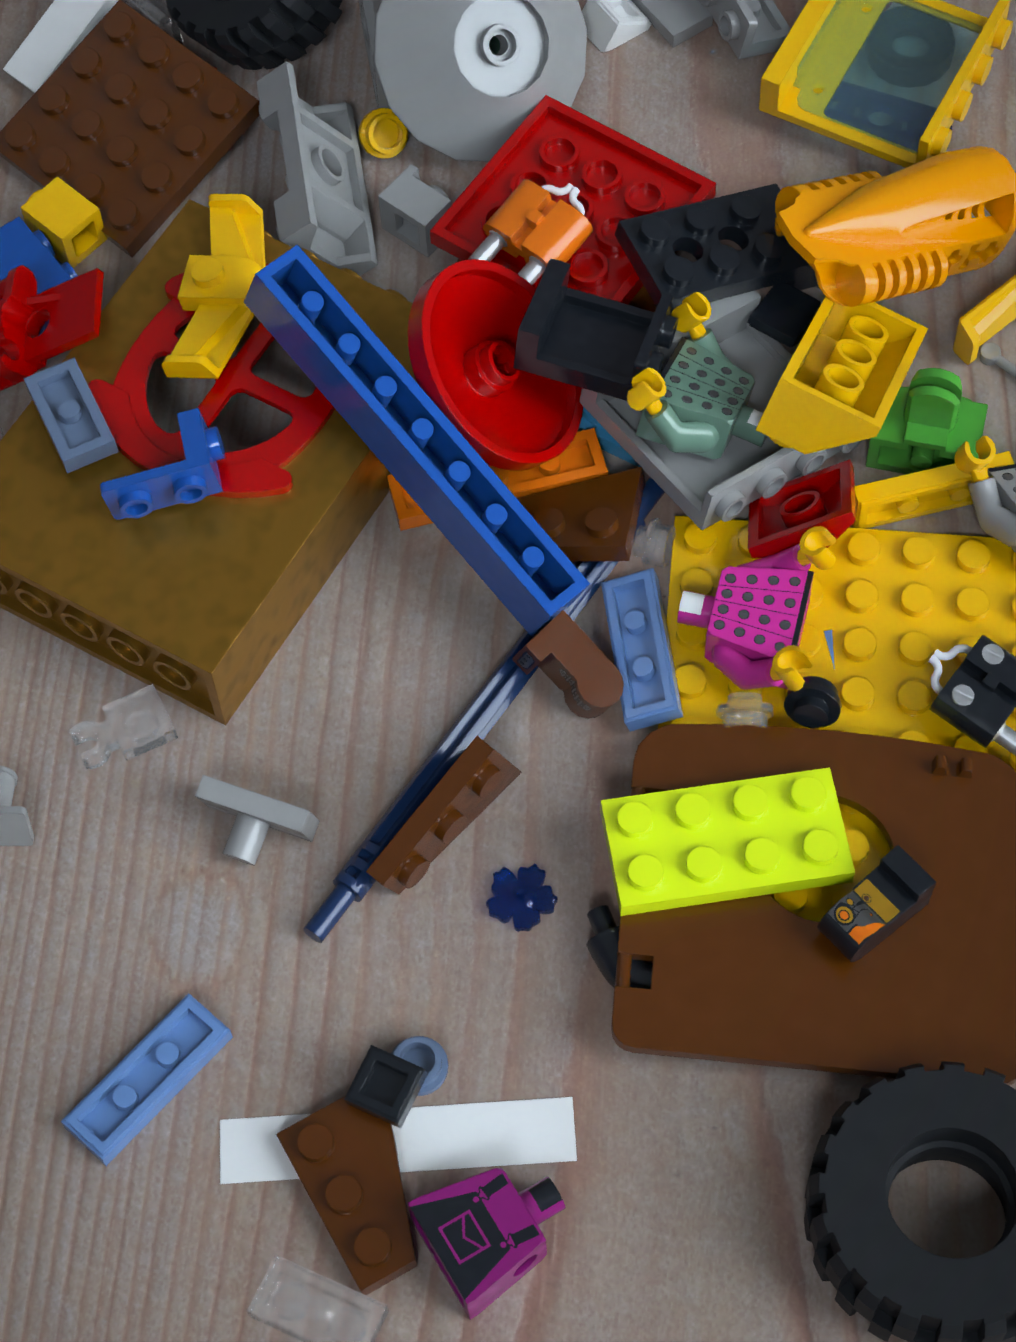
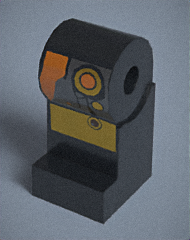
[817,845,937,963]

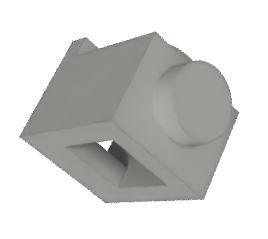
[378,164,452,257]

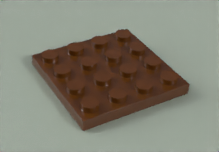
[0,0,260,258]

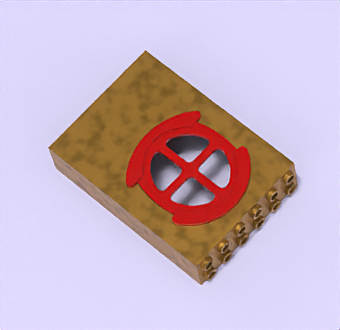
[0,199,417,726]

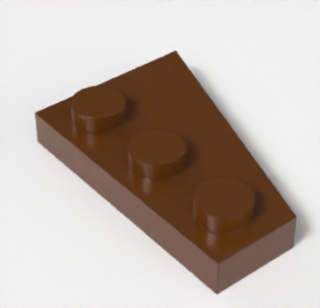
[366,736,522,894]
[276,1095,418,1297]

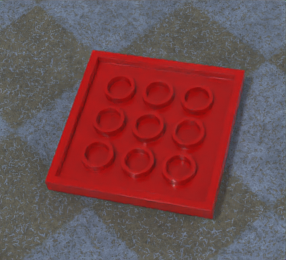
[430,95,716,305]

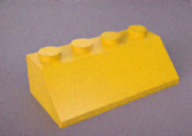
[755,296,928,454]

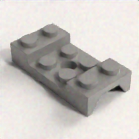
[256,61,378,276]

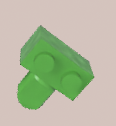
[866,368,988,474]

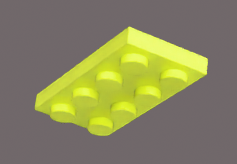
[600,767,855,916]

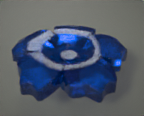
[486,864,558,932]

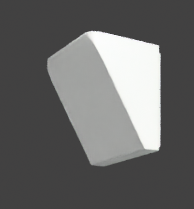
[582,0,652,52]

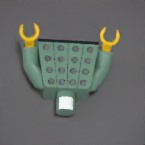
[627,292,767,460]

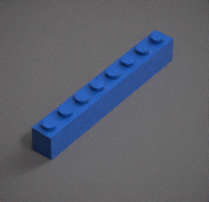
[244,244,590,637]

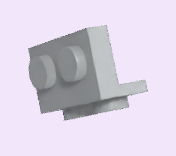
[699,0,791,59]

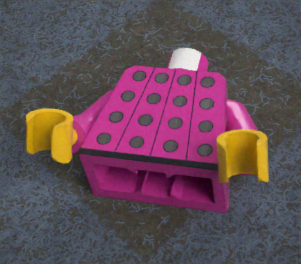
[677,526,836,692]

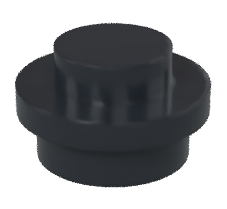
[784,676,842,728]

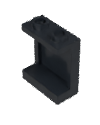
[513,258,679,401]

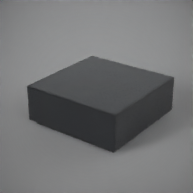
[344,1045,428,1128]

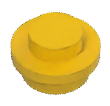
[358,108,408,159]

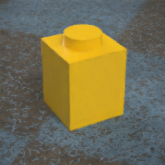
[20,176,107,268]

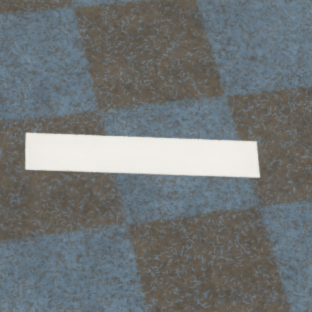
[220,1097,577,1184]

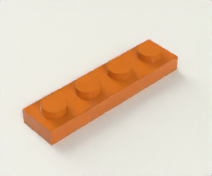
[387,428,608,531]

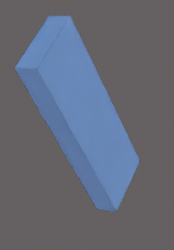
[601,568,683,732]
[61,993,233,1166]

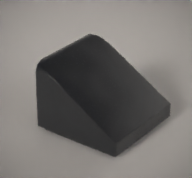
[747,283,821,347]

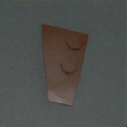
[517,467,645,562]

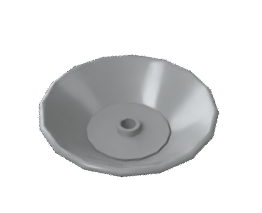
[373,0,587,162]

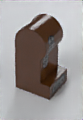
[512,610,624,719]

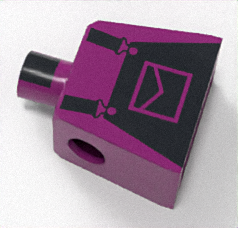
[408,1168,566,1320]

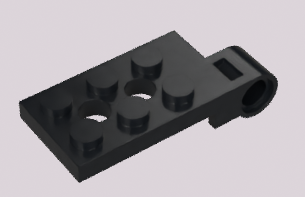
[614,184,820,312]

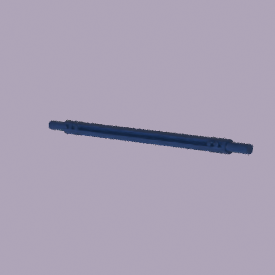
[303,477,665,943]

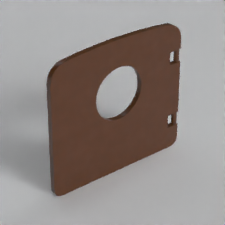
[611,724,1016,1086]

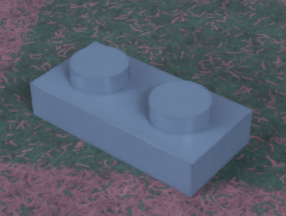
[23,357,119,473]

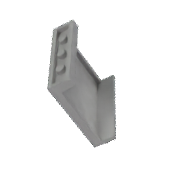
[579,291,863,530]

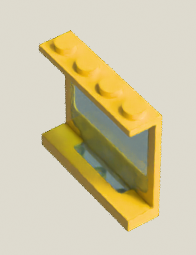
[759,0,1013,168]

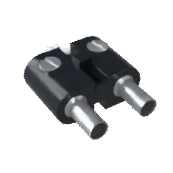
[928,634,1016,756]

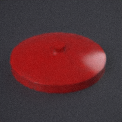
[407,259,583,471]

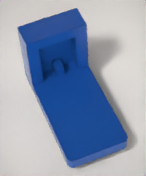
[100,408,225,520]

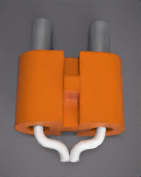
[468,179,593,285]

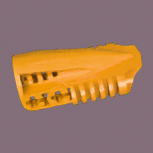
[775,146,1016,307]

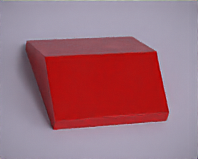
[748,459,856,558]

